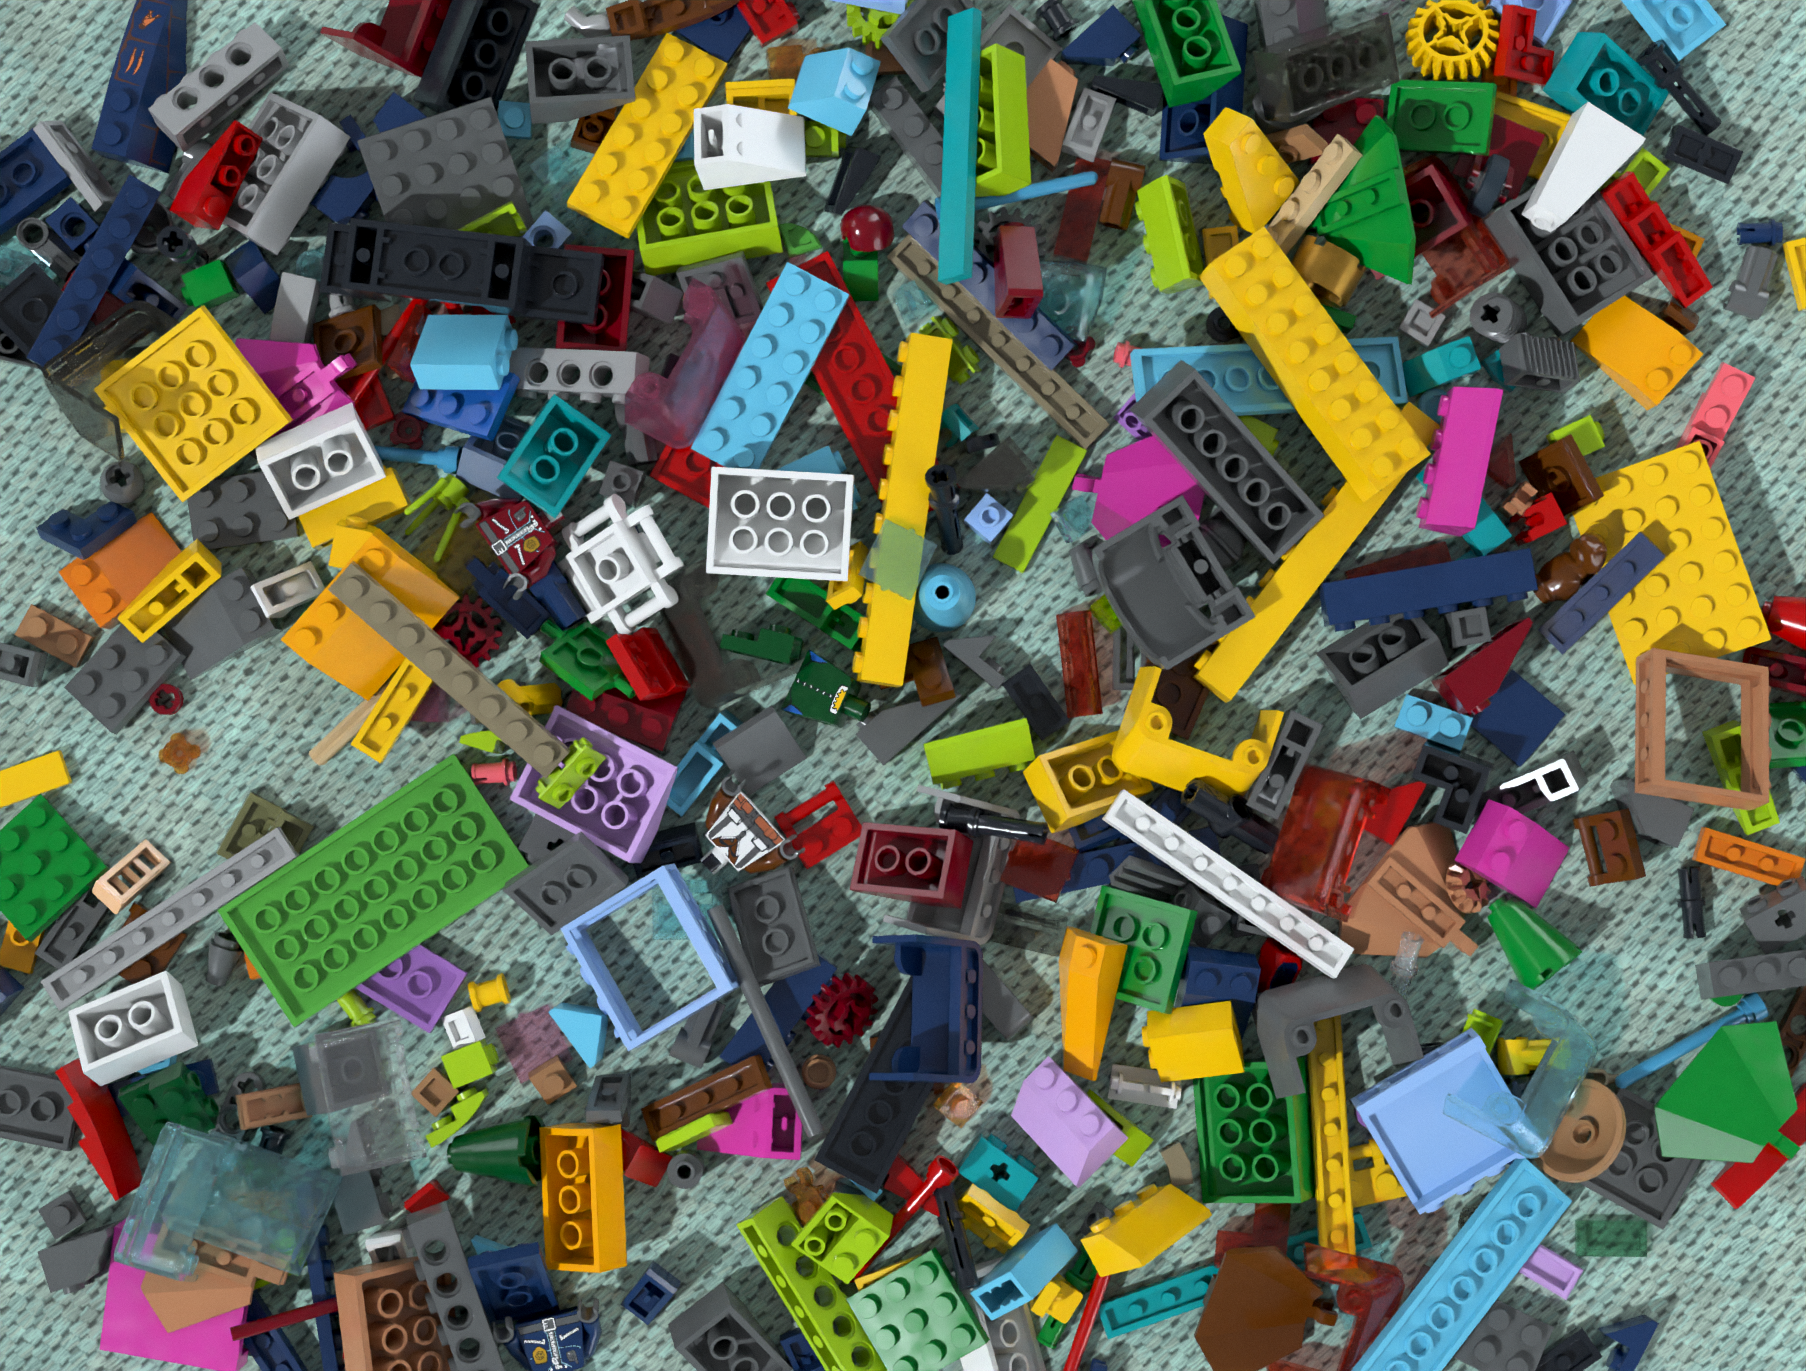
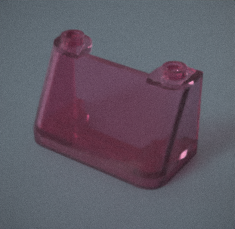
[625,278,746,449]

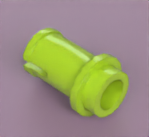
[337,989,376,1030]

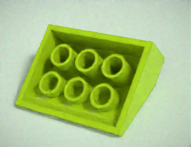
[637,160,783,276]

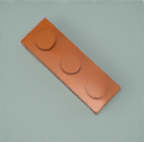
[1692,827,1806,887]

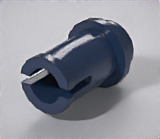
[1736,219,1783,247]

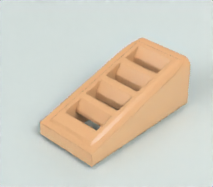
[92,839,171,914]

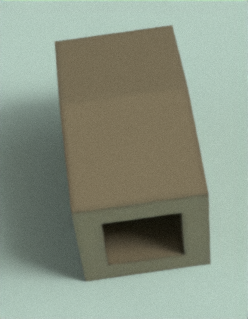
[1159,1140,1193,1186]

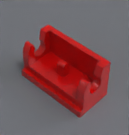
[1510,492,1567,546]

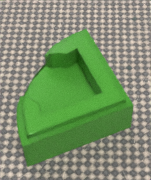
[779,223,822,259]

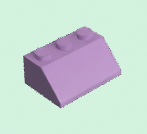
[1011,1056,1128,1188]

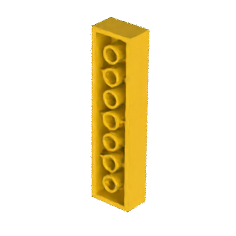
[1198,227,1431,503]

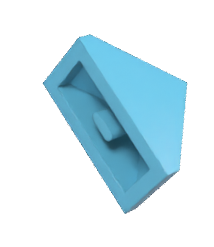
[548,1003,609,1068]

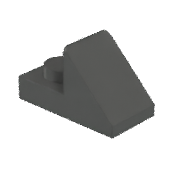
[943,635,1006,690]
[0,642,48,687]
[585,1073,631,1127]

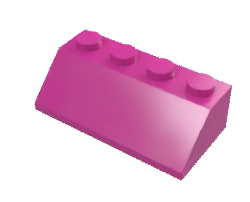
[1416,387,1503,537]

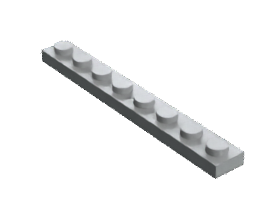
[40,827,299,1011]

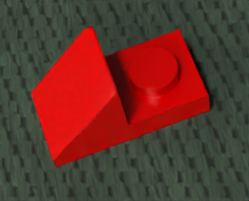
[621,1127,673,1188]

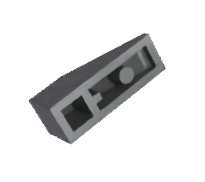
[856,691,962,766]
[1245,710,1323,820]
[1477,750,1589,815]

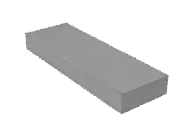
[33,120,118,212]

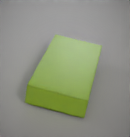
[656,1111,733,1153]

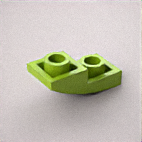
[425,1086,489,1148]

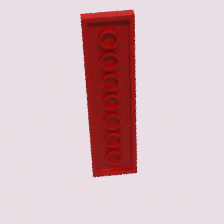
[766,251,939,513]

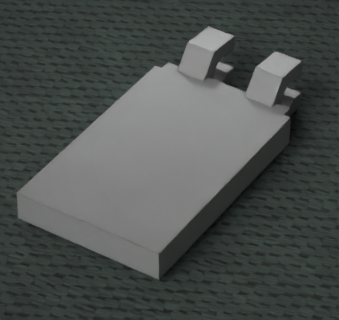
[933,4,1062,122]

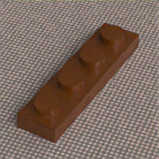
[641,1055,773,1142]

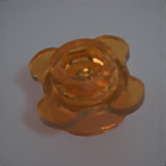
[158,733,201,774]

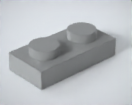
[1061,87,1117,162]

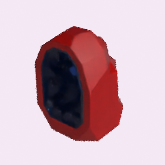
[1257,937,1303,993]

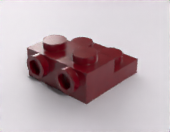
[1308,95,1384,165]

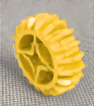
[1405,0,1499,82]

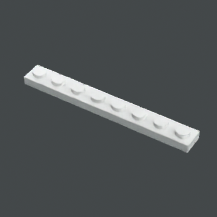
[1102,789,1354,979]

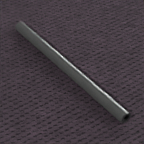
[707,904,824,1138]

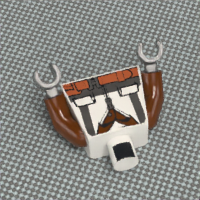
[700,770,805,875]

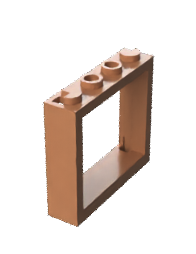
[1635,648,1772,811]

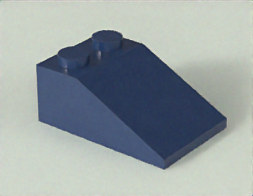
[1175,946,1261,1039]

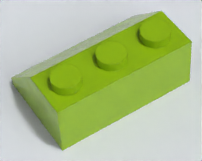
[1135,175,1204,294]
[923,718,1035,790]

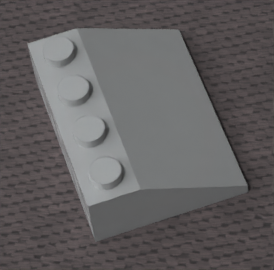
[222,92,350,255]

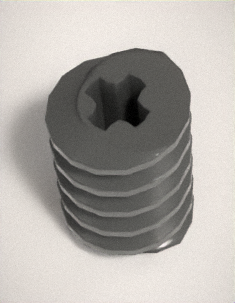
[1470,293,1527,343]

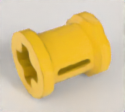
[468,973,511,1013]

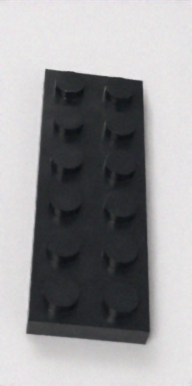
[814,976,934,1194]

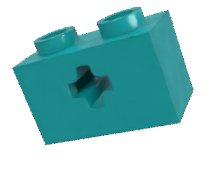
[957,1133,1039,1211]

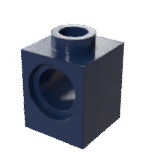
[45,197,100,256]

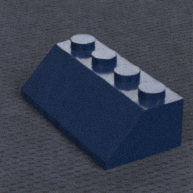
[1159,15,1248,164]

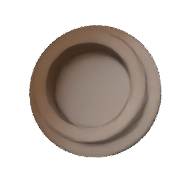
[802,1054,836,1089]

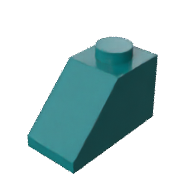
[1402,336,1481,398]

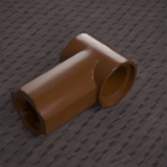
[1098,157,1146,231]

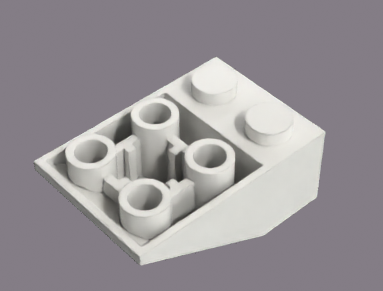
[694,104,806,190]

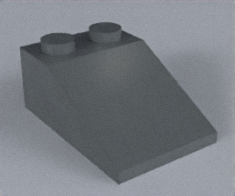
[525,35,635,124]
[162,567,283,680]
[668,1282,793,1371]

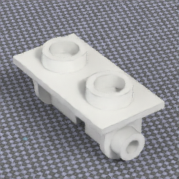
[1108,1064,1182,1109]

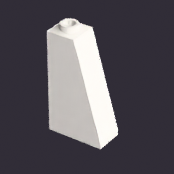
[1521,102,1646,233]

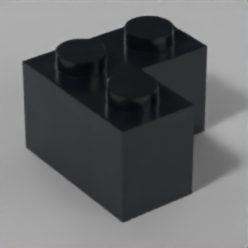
[1412,740,1494,834]

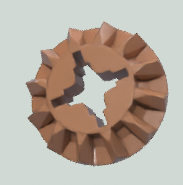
[1446,861,1492,914]

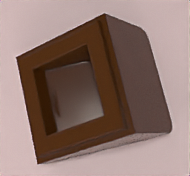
[1658,296,1699,335]

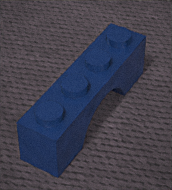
[311,92,427,225]

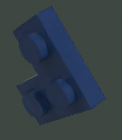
[36,501,137,560]

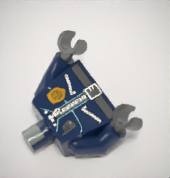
[491,1298,602,1371]

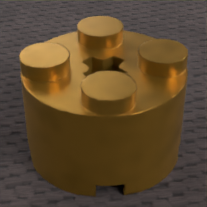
[1291,235,1366,308]

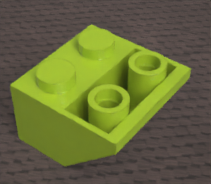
[791,1192,894,1285]

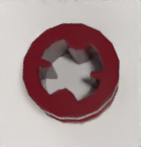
[149,684,184,715]

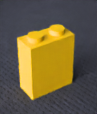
[1142,1001,1244,1083]

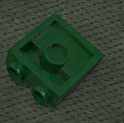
[720,624,804,666]
[118,1061,219,1147]

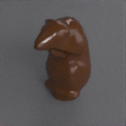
[1533,530,1607,604]

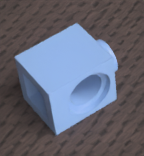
[523,210,575,249]
[964,493,1013,545]

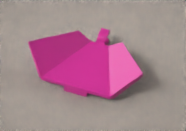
[235,338,357,440]
[1072,435,1205,548]

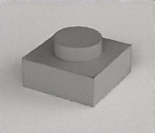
[1396,299,1446,348]

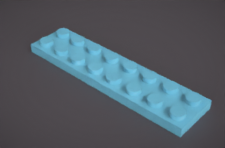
[1130,337,1408,416]
[1351,1158,1572,1371]

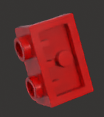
[736,0,800,48]

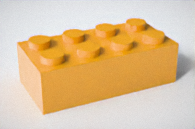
[539,1123,627,1273]

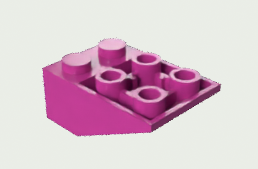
[697,1079,805,1160]

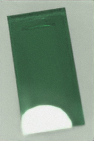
[1575,1220,1647,1257]

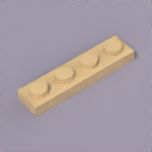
[1266,134,1363,255]

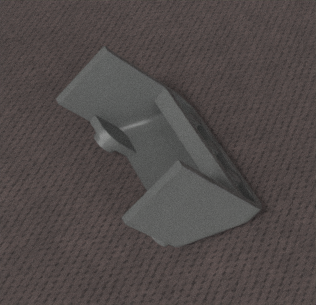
[1252,964,1424,1099]

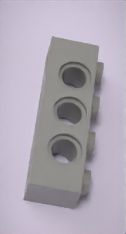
[148,22,289,152]
[509,347,650,405]

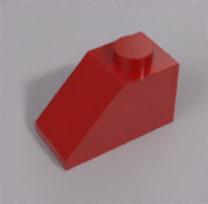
[1350,781,1427,845]

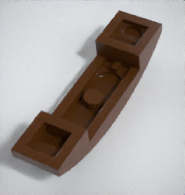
[606,0,741,41]

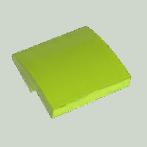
[459,731,505,754]

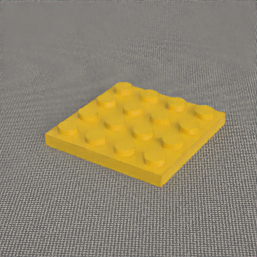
[93,305,293,503]

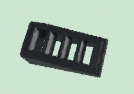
[1090,75,1163,117]
[824,146,881,216]

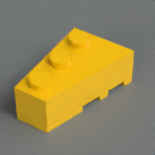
[1203,107,1301,234]

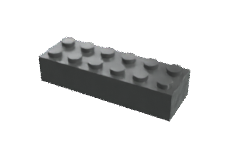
[1129,360,1324,564]

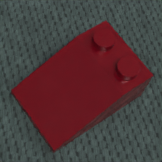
[1431,617,1533,716]
[850,822,974,909]

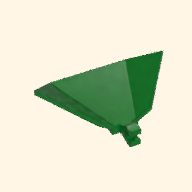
[1305,115,1416,285]
[1654,1021,1801,1163]

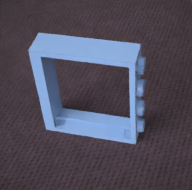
[560,863,740,1051]

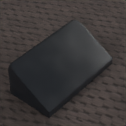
[633,822,704,879]

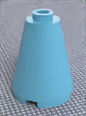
[913,563,976,632]

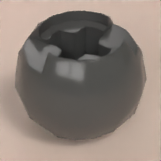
[99,460,145,505]

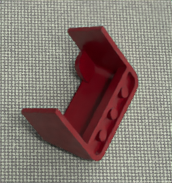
[320,0,452,78]

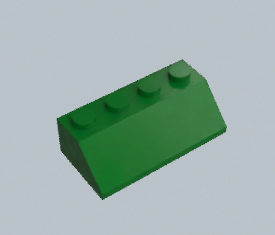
[1131,0,1241,108]

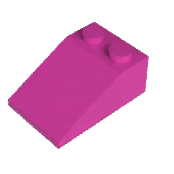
[1455,799,1570,908]

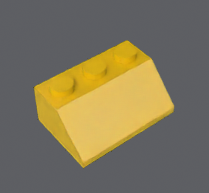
[1080,1183,1212,1277]

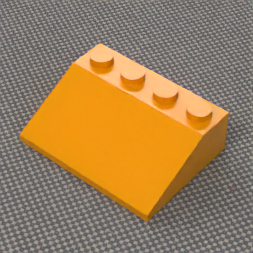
[281,528,460,701]

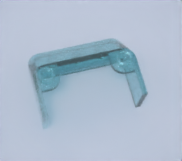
[1443,979,1598,1158]
[114,1121,248,1282]

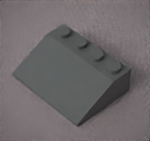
[1483,186,1654,337]

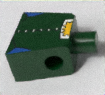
[781,650,871,728]

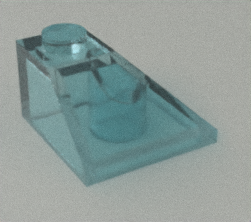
[1038,260,1107,342]

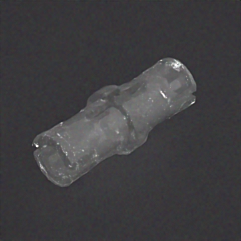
[1389,932,1424,1001]

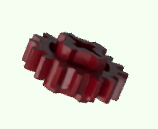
[432,593,503,668]
[806,973,879,1048]

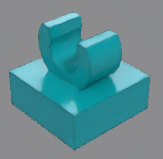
[939,403,980,447]

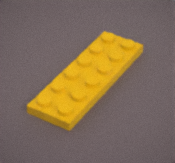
[567,33,728,239]

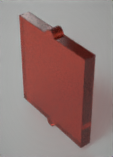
[1000,838,1079,903]

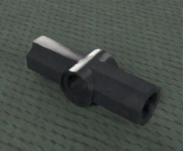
[1181,778,1280,855]

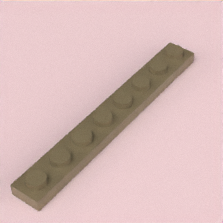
[887,234,1110,450]
[328,561,570,778]

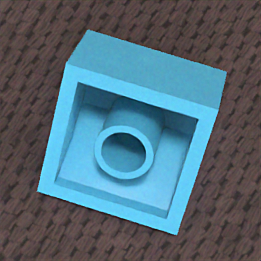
[788,48,881,136]

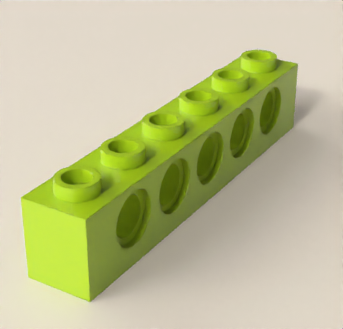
[736,1196,888,1371]

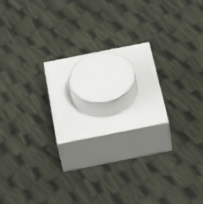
[441,1006,486,1050]

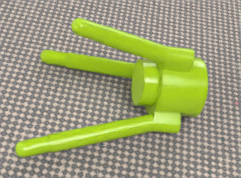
[404,474,470,562]

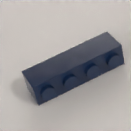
[719,952,839,1073]

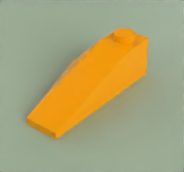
[1059,926,1128,1081]

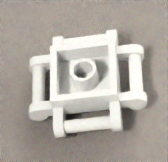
[557,494,684,635]

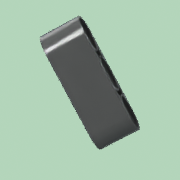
[982,960,1034,1041]

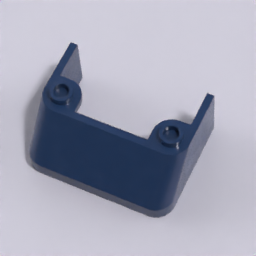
[869,934,983,1083]

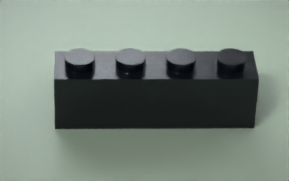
[413,0,539,113]

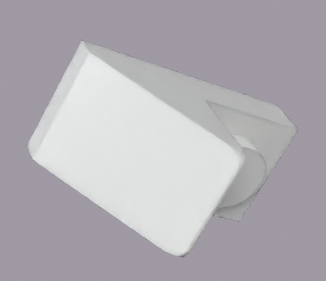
[250,561,325,618]

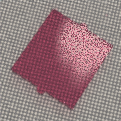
[495,1004,573,1084]

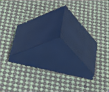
[224,240,281,314]
[621,1261,681,1325]

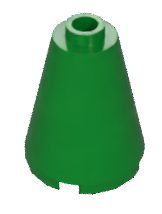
[1487,895,1582,994]

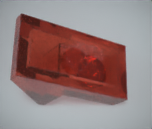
[1486,433,1516,490]

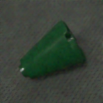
[447,1115,545,1186]

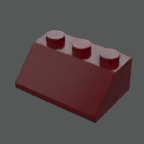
[1370,164,1474,280]
[556,244,635,351]
[566,687,688,752]

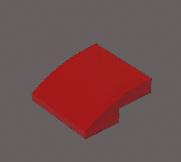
[605,627,691,701]

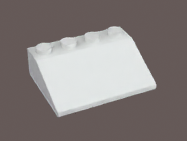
[706,467,854,581]

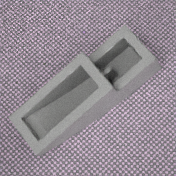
[269,272,320,343]

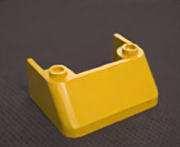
[1112,666,1284,797]

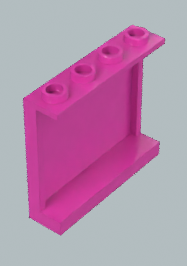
[99,1215,249,1371]

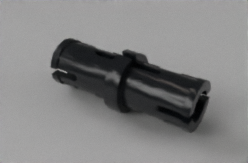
[1677,866,1706,939]

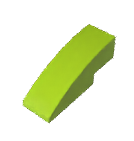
[1702,720,1780,835]

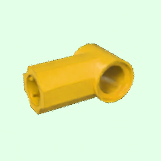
[497,679,563,716]
[1497,1037,1569,1075]

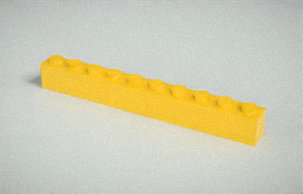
[852,332,953,688]
[1193,402,1440,703]

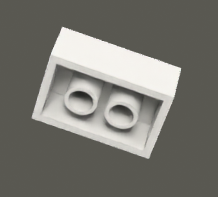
[255,402,386,520]
[68,971,199,1086]

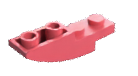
[1676,362,1755,469]

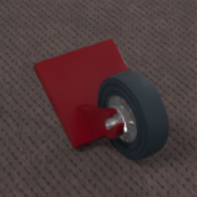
[1452,113,1545,218]

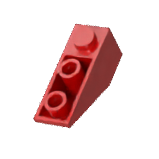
[170,120,263,230]

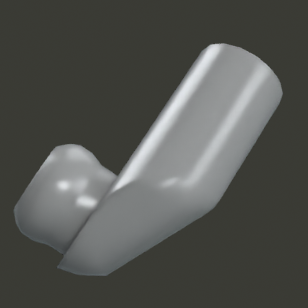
[564,6,611,38]

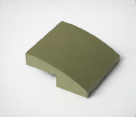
[216,791,313,859]

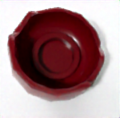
[840,204,894,252]

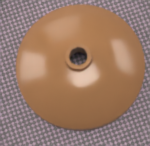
[1532,1078,1626,1183]

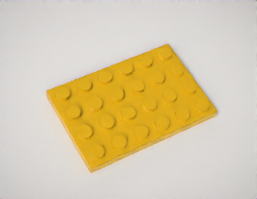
[1572,441,1771,685]

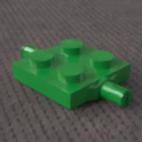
[539,620,636,701]

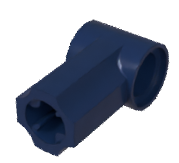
[529,560,587,631]

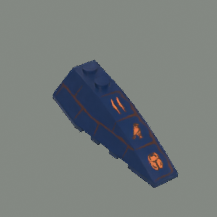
[91,0,188,174]

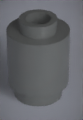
[667,1149,704,1189]

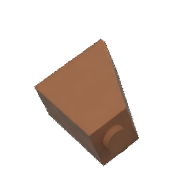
[1026,59,1078,173]

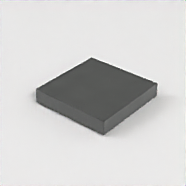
[713,705,807,796]

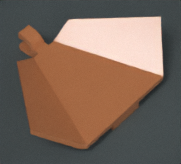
[1338,821,1479,958]
[141,1163,289,1333]

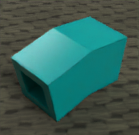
[1480,349,1516,393]

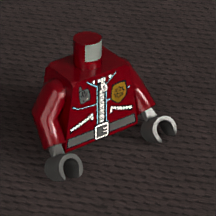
[454,498,566,600]

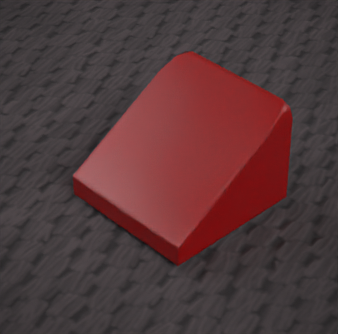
[403,1179,450,1213]

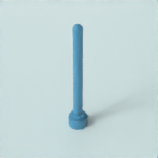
[935,171,1098,223]
[374,445,462,474]
[1615,993,1769,1089]

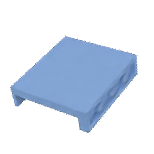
[1350,1028,1542,1214]

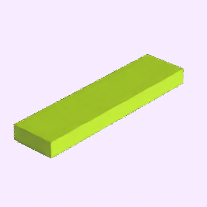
[992,435,1087,574]

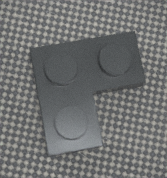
[676,251,764,327]

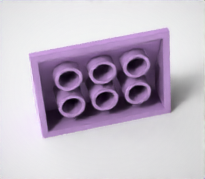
[510,705,678,863]

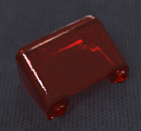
[1261,764,1391,923]

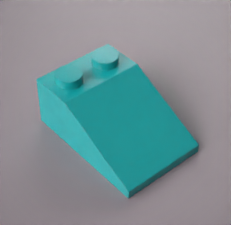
[1543,32,1669,136]
[496,394,611,518]

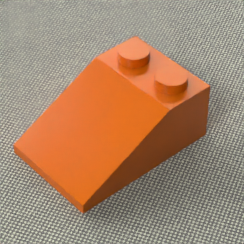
[59,512,182,630]

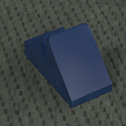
[1598,1314,1659,1371]

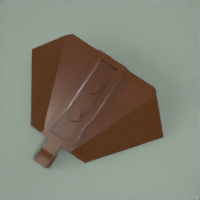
[1194,1246,1338,1371]

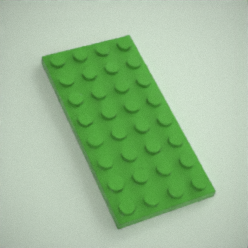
[217,754,530,1028]

